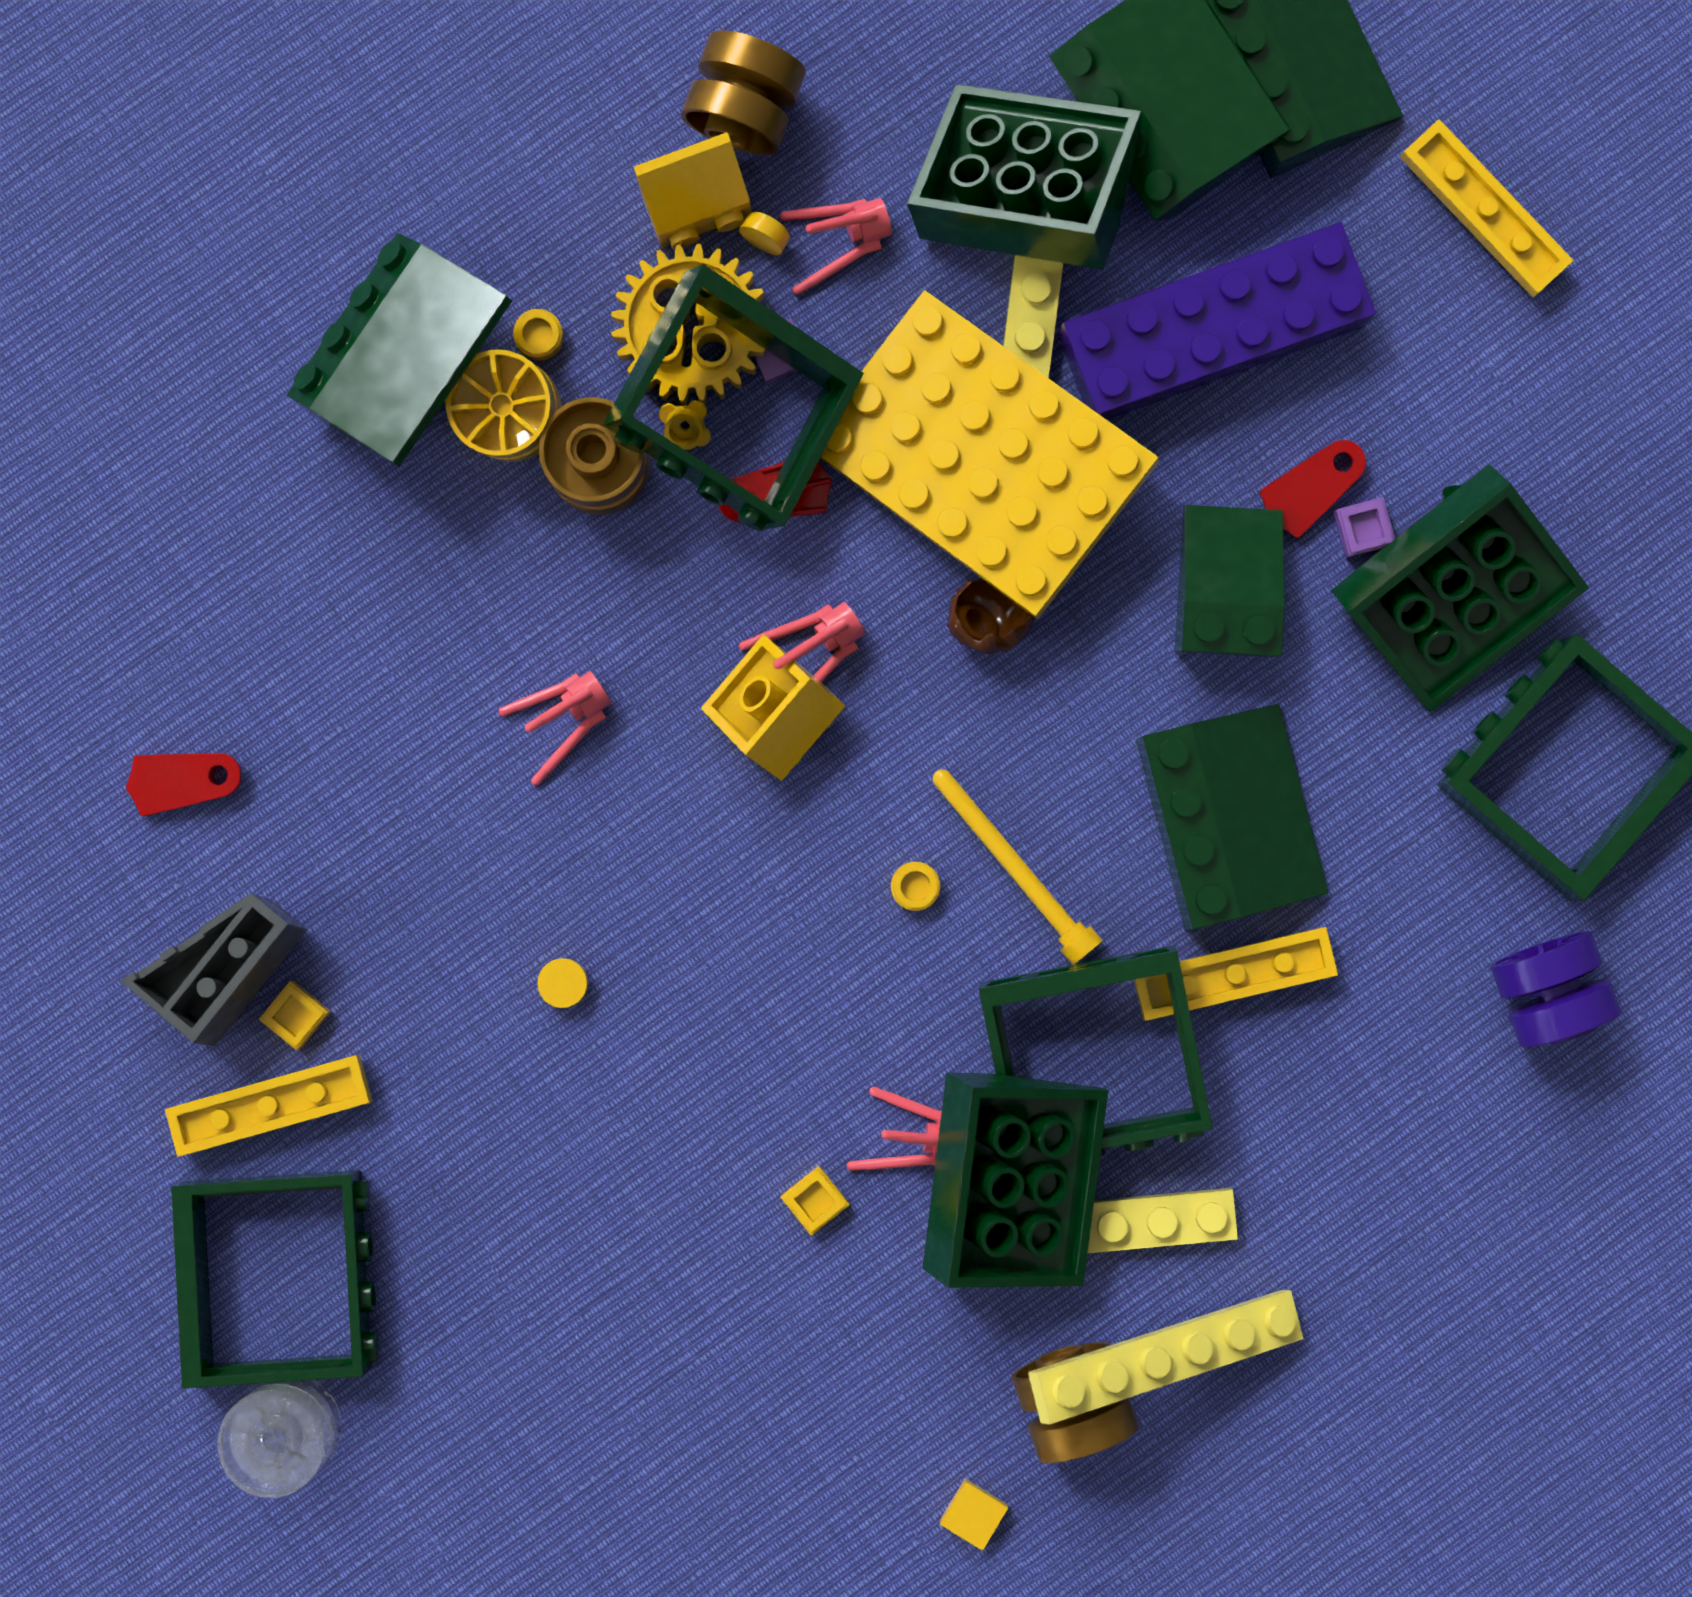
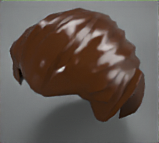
[946,577,1035,654]

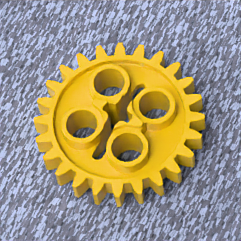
[611,244,766,405]

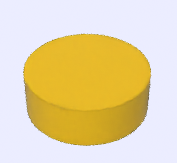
[739,211,790,255]
[513,309,564,361]
[891,862,940,911]
[537,958,589,1008]

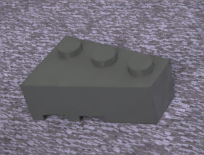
[120,893,308,1046]

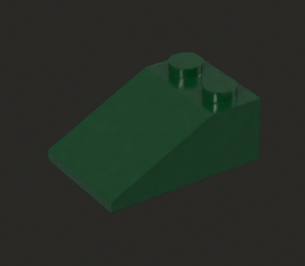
[1174,505,1285,657]

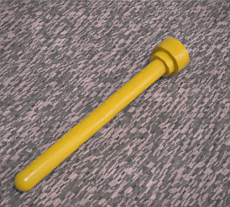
[932,769,1103,965]

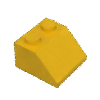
[634,132,752,249]
[701,634,845,781]

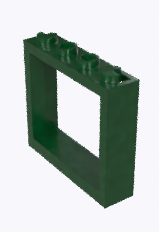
[603,264,864,531]
[1437,634,1692,901]
[979,945,1213,1157]
[171,1170,379,1389]

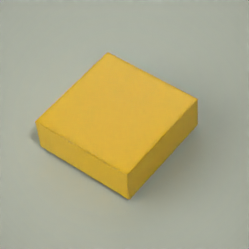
[259,980,331,1051]
[780,1165,850,1236]
[939,1478,1008,1551]

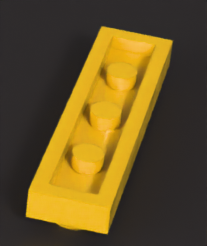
[1400,119,1574,298]
[1134,927,1338,1021]
[165,1054,373,1157]

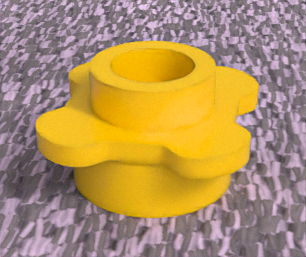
[659,400,711,450]

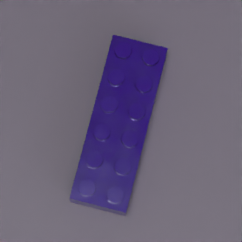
[1058,222,1376,420]

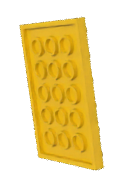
[820,290,1160,620]

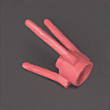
[780,198,892,295]
[739,602,865,683]
[499,671,612,786]
[847,1087,942,1171]

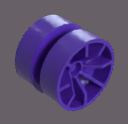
[1490,931,1622,1047]

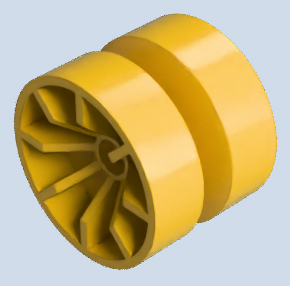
[445,349,562,462]

